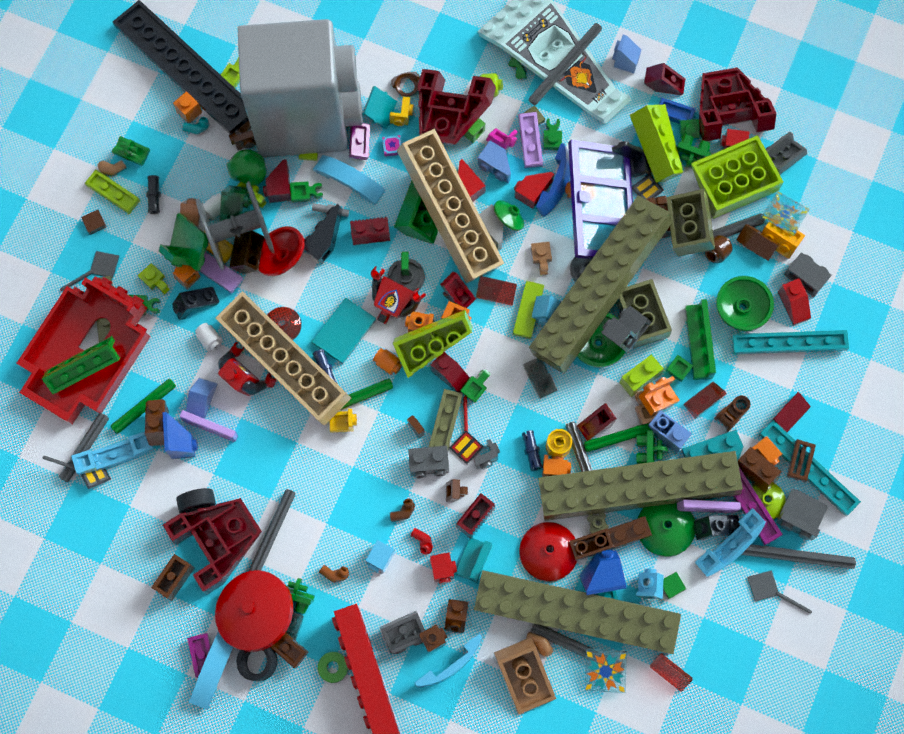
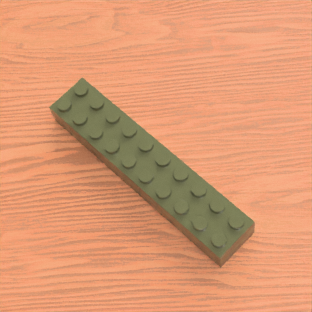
[529,195,672,374]
[538,451,743,521]
[474,570,681,654]

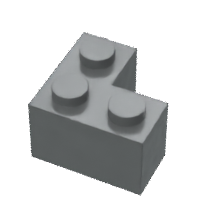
[602,306,652,353]

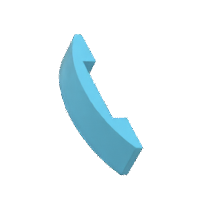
[313,155,385,205]
[71,432,153,475]
[695,508,766,577]
[189,632,234,710]
[415,633,482,687]

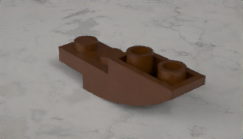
[569,516,652,560]

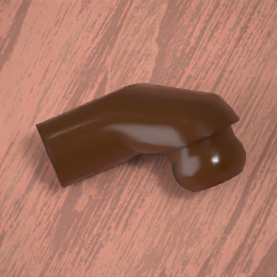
[390,498,415,522]

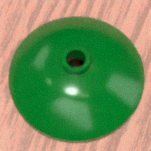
[716,276,774,331]
[577,313,626,368]
[637,503,695,557]

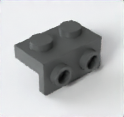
[766,132,807,174]
[408,446,449,478]
[380,611,425,654]

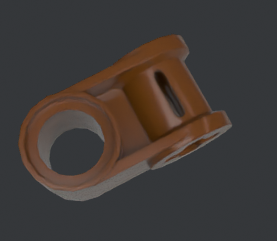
[714,395,751,432]

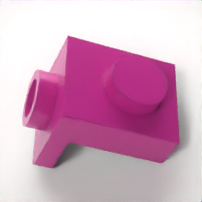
[486,128,518,150]

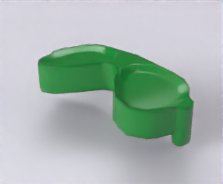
[508,57,527,79]

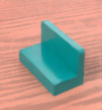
[456,538,492,583]

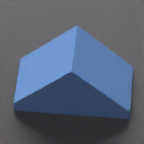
[186,378,218,419]

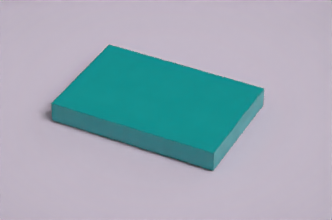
[312,297,376,364]

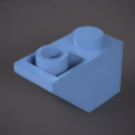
[612,34,642,73]
[478,141,511,183]
[648,410,692,453]

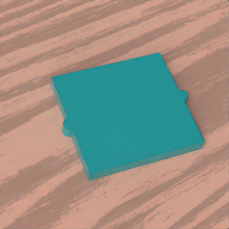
[362,86,397,129]

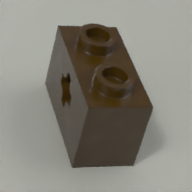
[229,230,264,274]

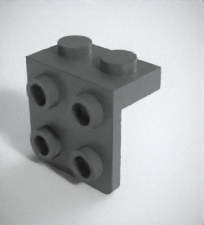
[776,489,827,541]

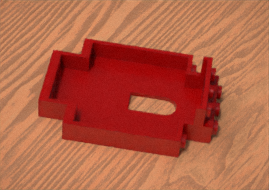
[16,276,151,425]

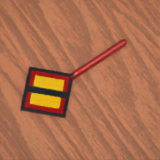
[449,396,484,464]

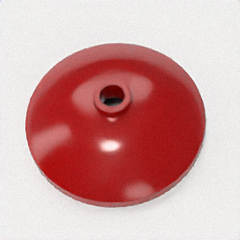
[258,226,304,276]
[519,522,577,582]

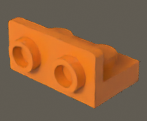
[638,376,680,415]

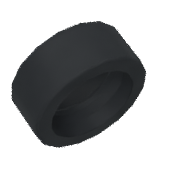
[176,488,216,514]
[236,647,278,681]

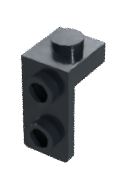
[612,141,650,178]
[172,287,219,320]
[694,515,740,540]

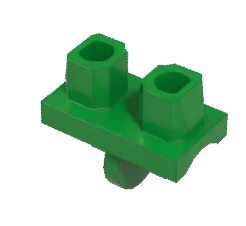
[676,134,711,167]
[112,136,150,166]
[636,431,668,464]
[287,578,315,614]

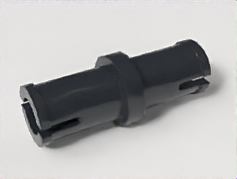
[146,175,161,214]

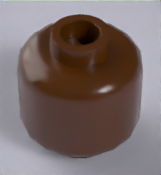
[705,235,733,263]

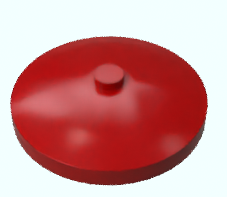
[215,570,293,652]

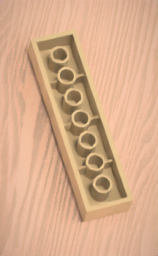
[397,129,504,283]
[216,291,351,426]

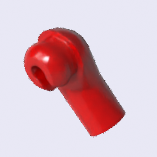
[410,528,433,555]

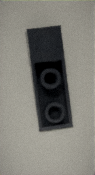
[304,204,343,264]

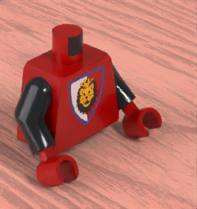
[371,266,426,324]
[217,342,277,396]

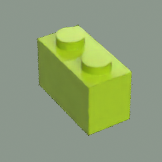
[619,354,664,397]

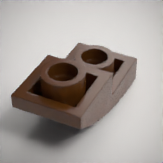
[736,224,779,261]

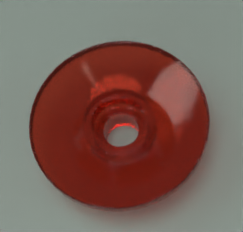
[267,307,302,340]

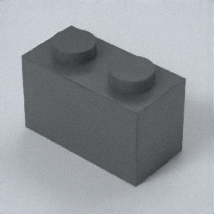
[784,252,832,297]

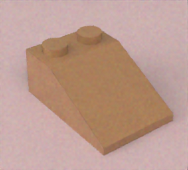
[494,637,556,714]

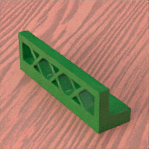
[685,299,716,380]
[42,336,120,394]

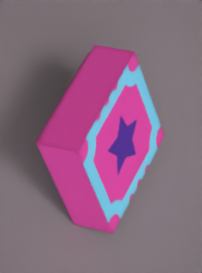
[382,135,401,156]

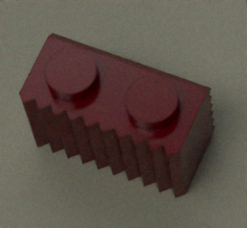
[350,216,390,245]
[456,493,495,538]

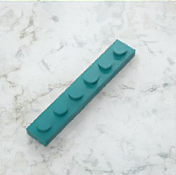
[731,330,849,354]
[759,420,861,517]

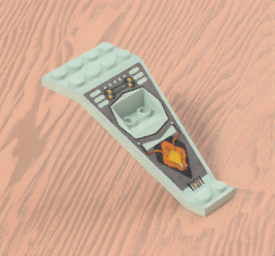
[477,0,631,124]

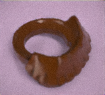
[391,72,420,97]

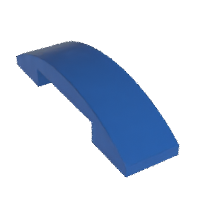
[536,143,570,217]

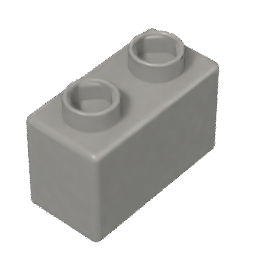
[237,19,363,157]

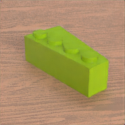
[629,104,683,183]
[393,310,473,378]

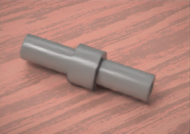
[312,203,350,217]

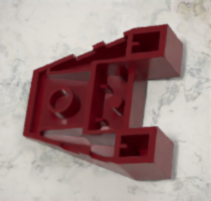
[699,67,777,141]
[418,69,496,145]
[162,498,262,595]

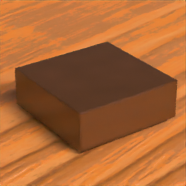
[81,210,106,235]
[407,415,425,438]

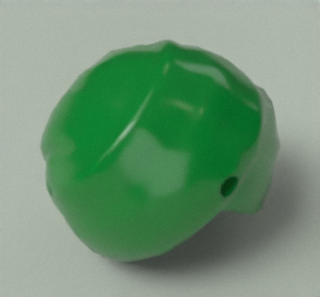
[226,149,267,186]

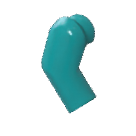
[182,117,210,134]

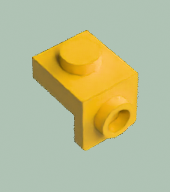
[389,97,414,126]
[330,409,357,433]

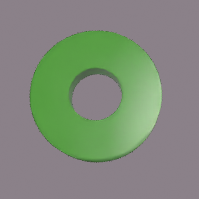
[318,652,348,683]

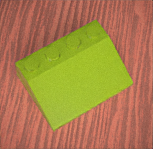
[691,135,784,219]

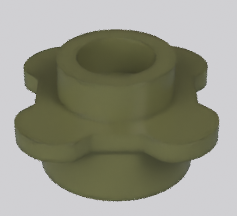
[587,513,609,533]

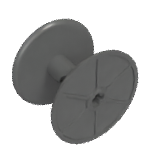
[196,181,275,271]

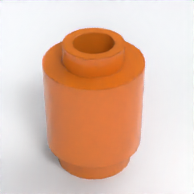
[373,348,402,375]

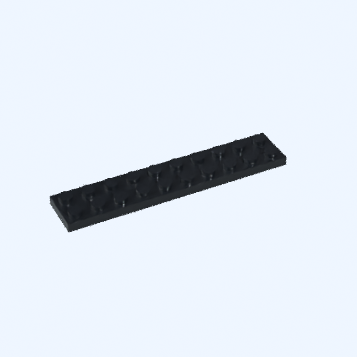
[112,0,249,135]

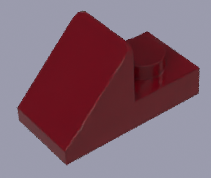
[440,272,476,308]
[577,403,617,441]

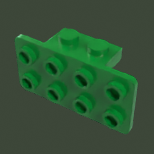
[159,213,209,271]

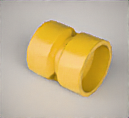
[545,429,572,458]

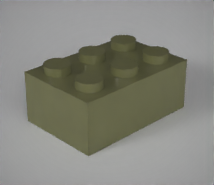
[667,189,715,257]
[616,279,672,349]

